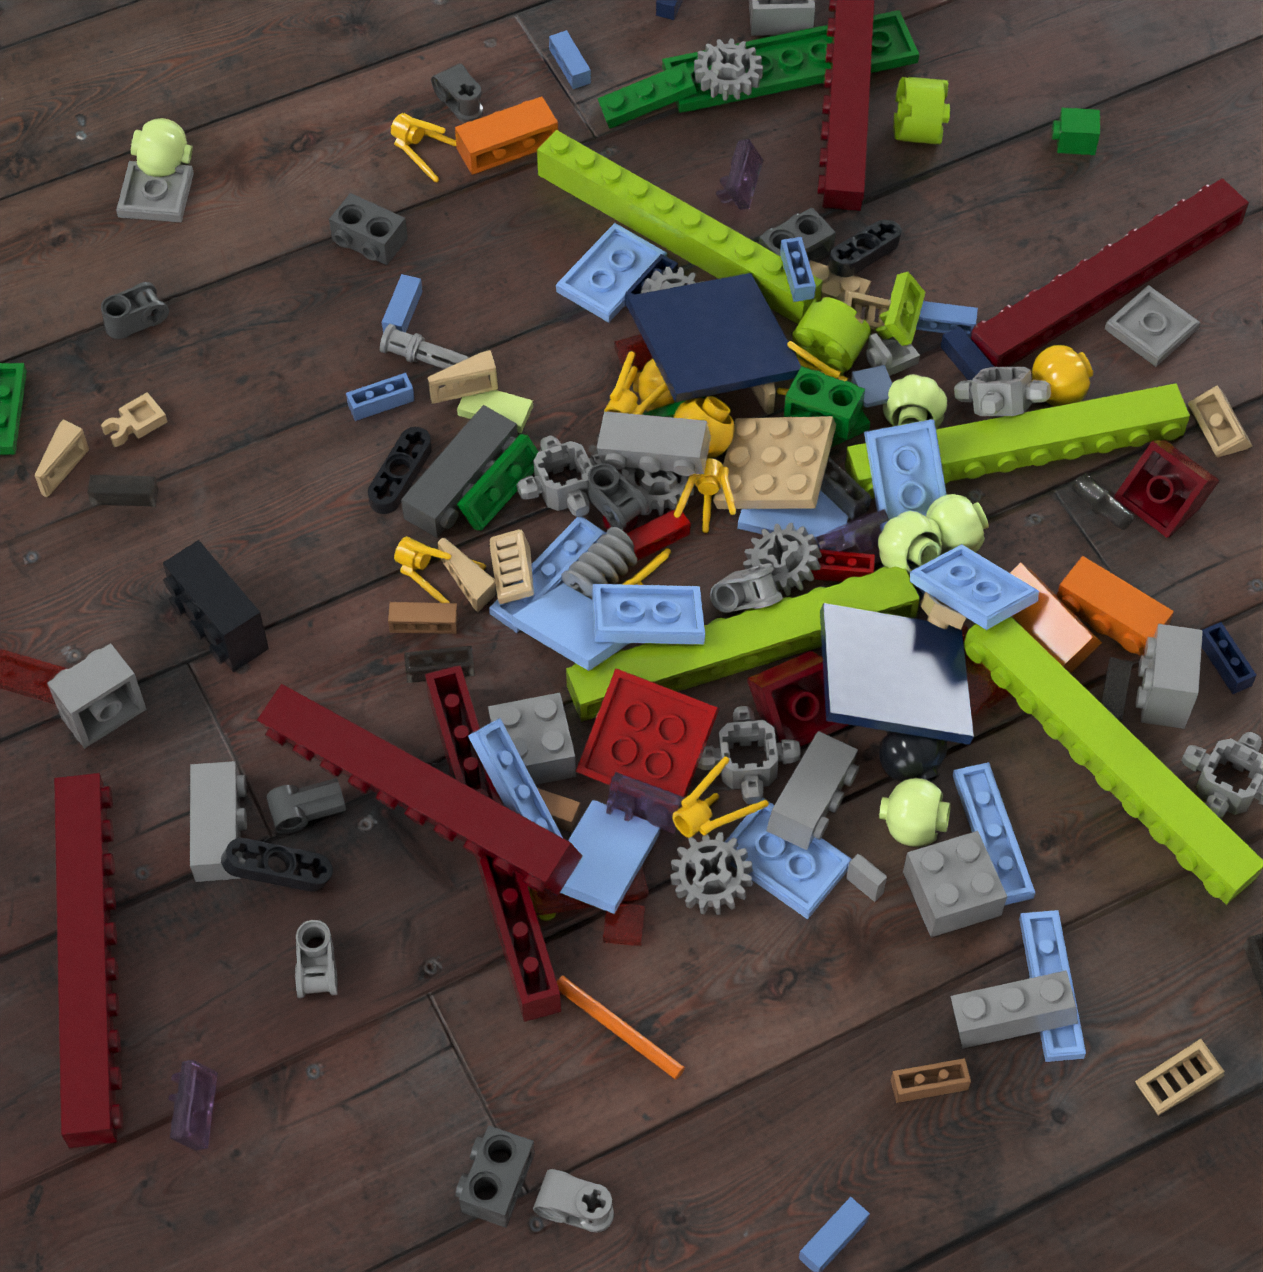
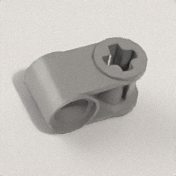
[710,563,783,613]
[295,920,338,998]
[533,1169,614,1233]

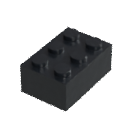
[163,540,269,672]

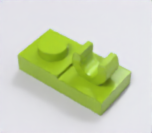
[876,272,926,346]

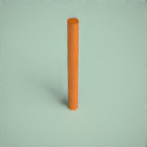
[557,975,685,1080]

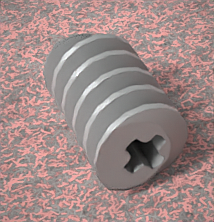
[561,527,637,599]

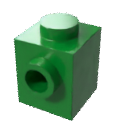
[1051,107,1100,155]

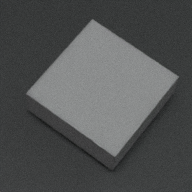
[846,854,887,902]

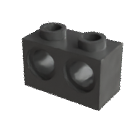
[329,193,408,265]
[759,207,836,262]
[455,1125,535,1228]

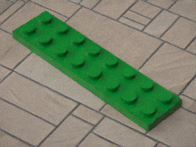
[662,10,919,113]

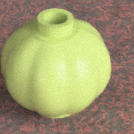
[131,118,193,177]
[883,374,947,429]
[926,494,989,554]
[878,511,943,577]
[879,778,950,847]

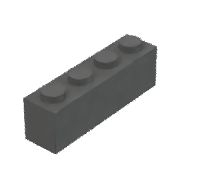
[401,405,518,538]

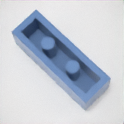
[549,30,591,89]
[780,237,816,302]
[382,274,423,333]
[916,301,978,337]
[346,373,415,421]
[799,1197,870,1272]

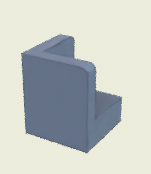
[851,365,896,411]

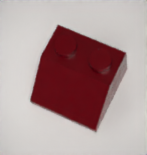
[1113,440,1220,538]
[747,651,848,747]

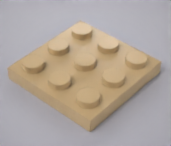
[713,416,836,509]

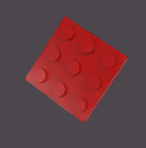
[575,668,720,811]

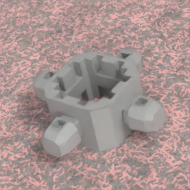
[954,367,1051,416]
[517,435,601,517]
[697,706,801,804]
[1181,732,1263,819]

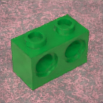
[784,366,865,439]

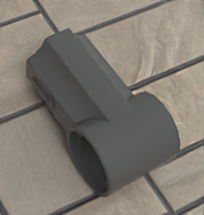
[266,778,346,834]

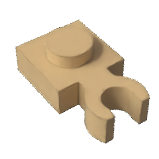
[101,392,168,447]
[920,592,966,630]

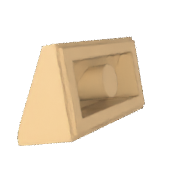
[1188,385,1252,458]

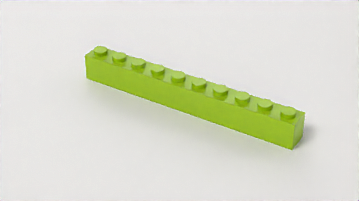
[537,130,823,324]
[845,383,1190,499]
[566,566,920,722]
[964,617,1263,905]

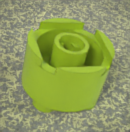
[893,77,950,145]
[792,297,871,375]

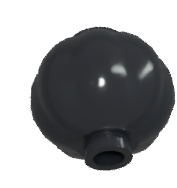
[879,731,948,782]

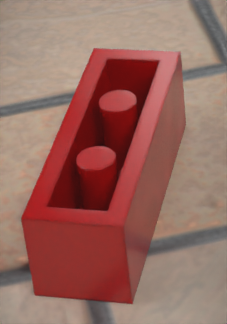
[626,509,691,561]
[811,549,875,582]

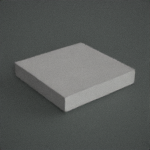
[116,161,194,223]
[1105,285,1200,367]

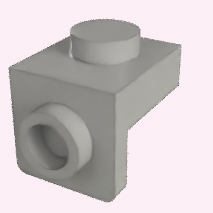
[866,333,920,376]

